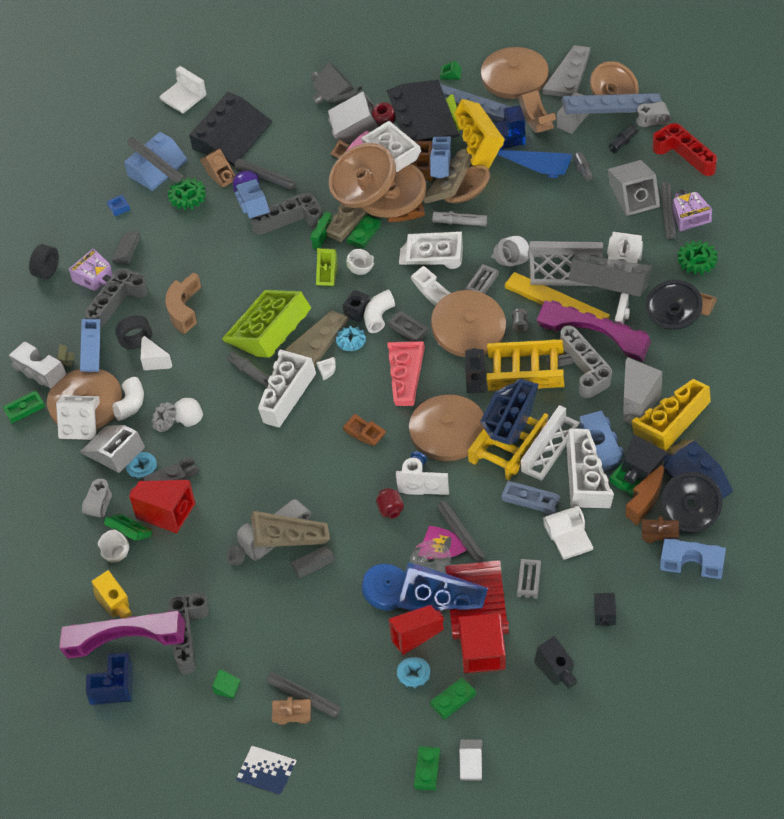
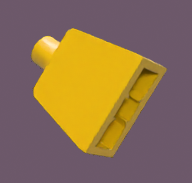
[91,570,132,619]

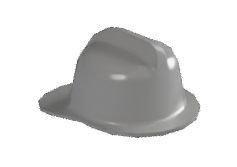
[491,236,529,266]

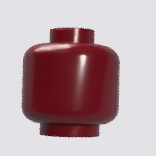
[372,102,396,127]
[376,488,404,519]

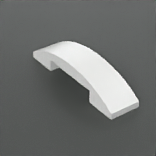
[411,266,450,306]

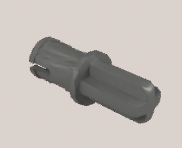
[573,152,593,182]

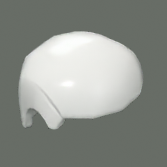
[346,249,374,275]
[174,398,203,427]
[98,530,130,563]

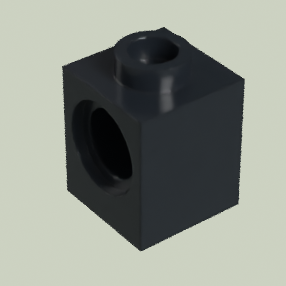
[343,290,370,322]
[594,593,616,627]

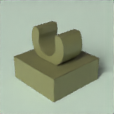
[56,345,75,367]

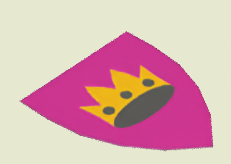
[418,526,466,560]

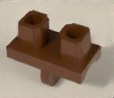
[642,516,679,543]

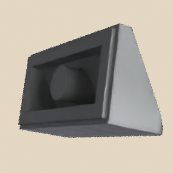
[112,230,140,265]
[290,546,335,579]

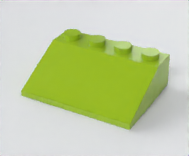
[222,290,311,358]

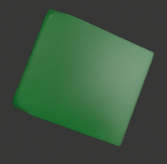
[440,60,462,80]
[212,670,241,699]

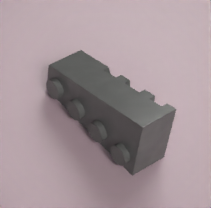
[569,253,652,297]

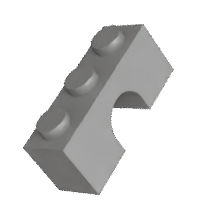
[9,341,67,389]

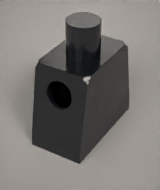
[465,348,486,393]
[621,434,667,484]
[534,636,578,689]

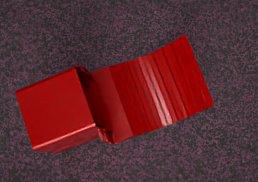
[445,560,509,673]

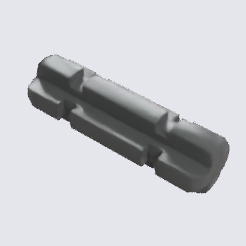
[546,353,574,369]

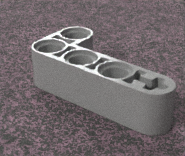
[560,326,612,398]
[237,499,311,561]

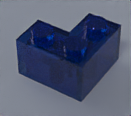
[493,105,526,149]
[86,653,133,705]

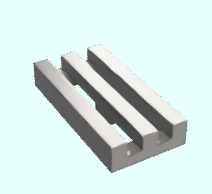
[465,264,499,294]
[517,559,541,599]

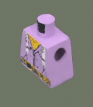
[673,190,712,231]
[69,249,113,290]

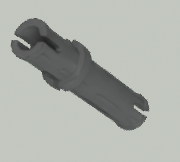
[227,351,270,388]

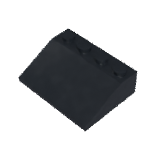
[387,80,460,142]
[189,92,272,166]

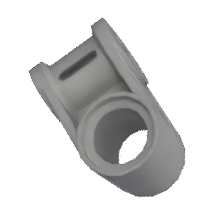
[636,102,671,127]
[82,479,112,518]

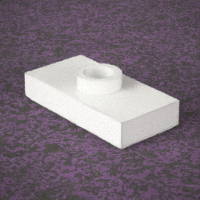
[615,293,630,326]

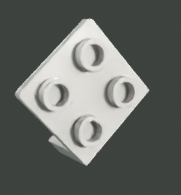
[160,66,206,113]
[56,395,100,440]

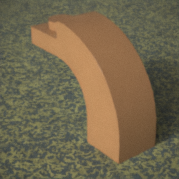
[518,90,556,133]
[165,272,201,334]

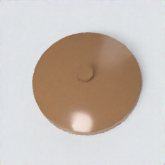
[481,47,548,99]
[329,143,396,208]
[361,164,426,218]
[431,290,506,357]
[47,369,123,429]
[409,395,484,461]

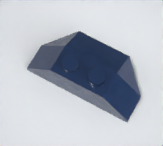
[480,379,538,445]
[664,439,733,499]

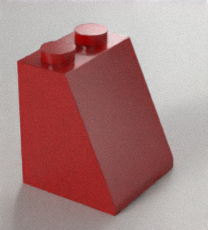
[129,480,196,533]

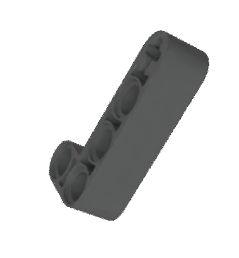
[250,192,322,235]
[85,268,148,329]
[168,593,210,675]

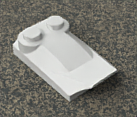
[361,121,421,172]
[399,232,463,269]

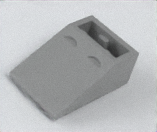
[80,425,145,473]

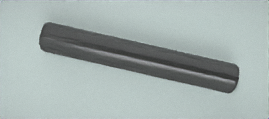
[127,136,183,183]
[235,159,296,190]
[660,182,676,239]
[437,501,485,563]
[267,672,341,717]

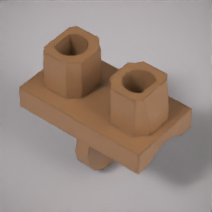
[272,697,311,724]

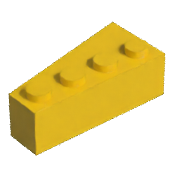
[454,99,505,169]
[632,379,711,451]

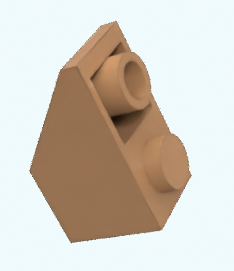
[200,149,235,188]

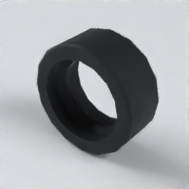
[29,244,59,280]
[115,315,152,349]

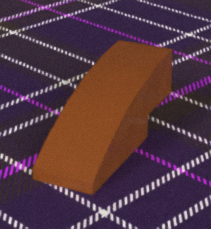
[625,466,664,525]

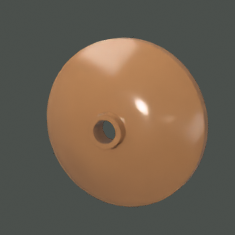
[590,61,639,95]
[444,165,490,203]

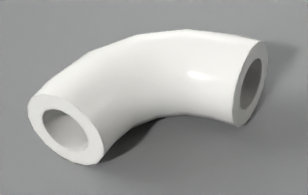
[363,289,395,333]
[113,377,144,421]

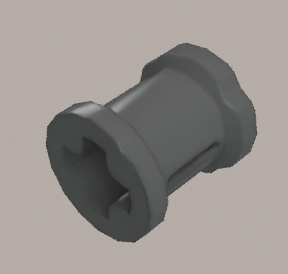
[512,308,529,333]

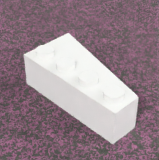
[258,350,316,428]
[566,429,614,508]

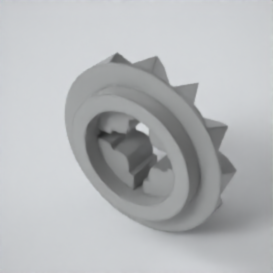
[151,402,176,432]

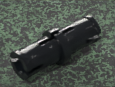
[608,124,639,153]

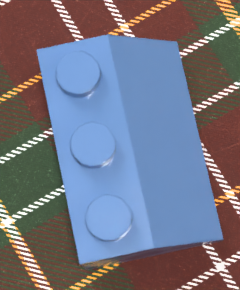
[124,132,188,191]

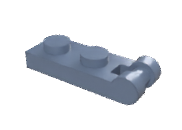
[501,481,561,516]

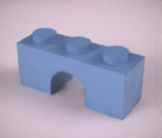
[430,137,451,178]
[235,179,270,219]
[580,410,624,471]
[660,539,726,579]

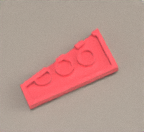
[387,342,425,406]

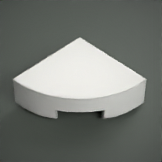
[317,357,336,380]

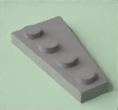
[542,45,590,97]

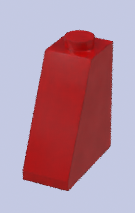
[388,605,444,656]

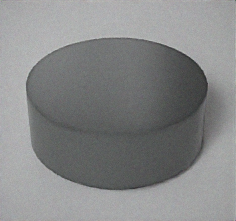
[227,545,245,566]

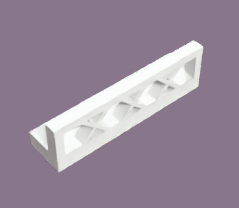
[521,405,580,481]

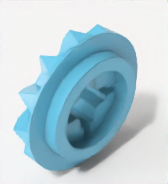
[336,325,366,351]
[126,452,157,480]
[397,657,431,688]

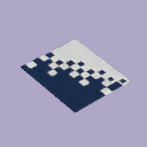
[236,746,297,795]

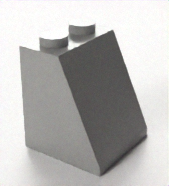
[328,92,379,143]
[608,160,660,216]
[623,357,663,425]

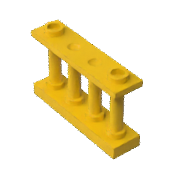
[487,340,565,391]
[468,413,548,481]

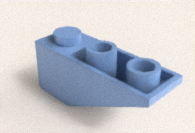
[80,319,100,372]

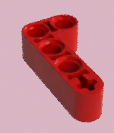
[652,123,717,176]

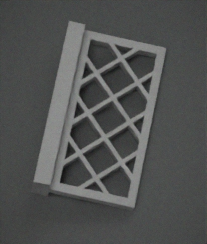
[528,241,603,286]

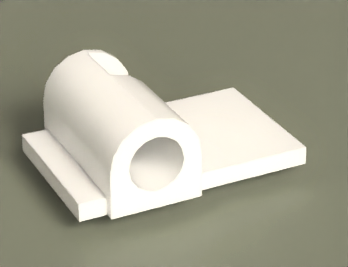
[607,232,643,263]
[396,458,449,495]
[543,506,593,560]

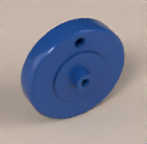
[361,564,404,610]

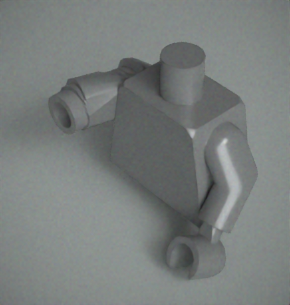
[311,63,366,105]

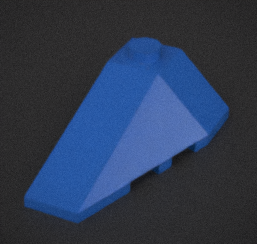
[497,150,573,178]
[397,562,488,611]

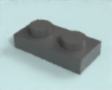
[388,311,429,342]

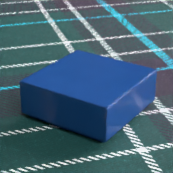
[107,195,130,217]

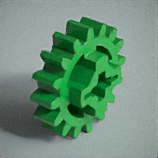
[167,177,206,210]
[677,240,718,275]

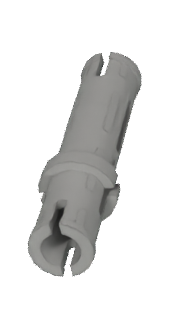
[433,211,487,227]

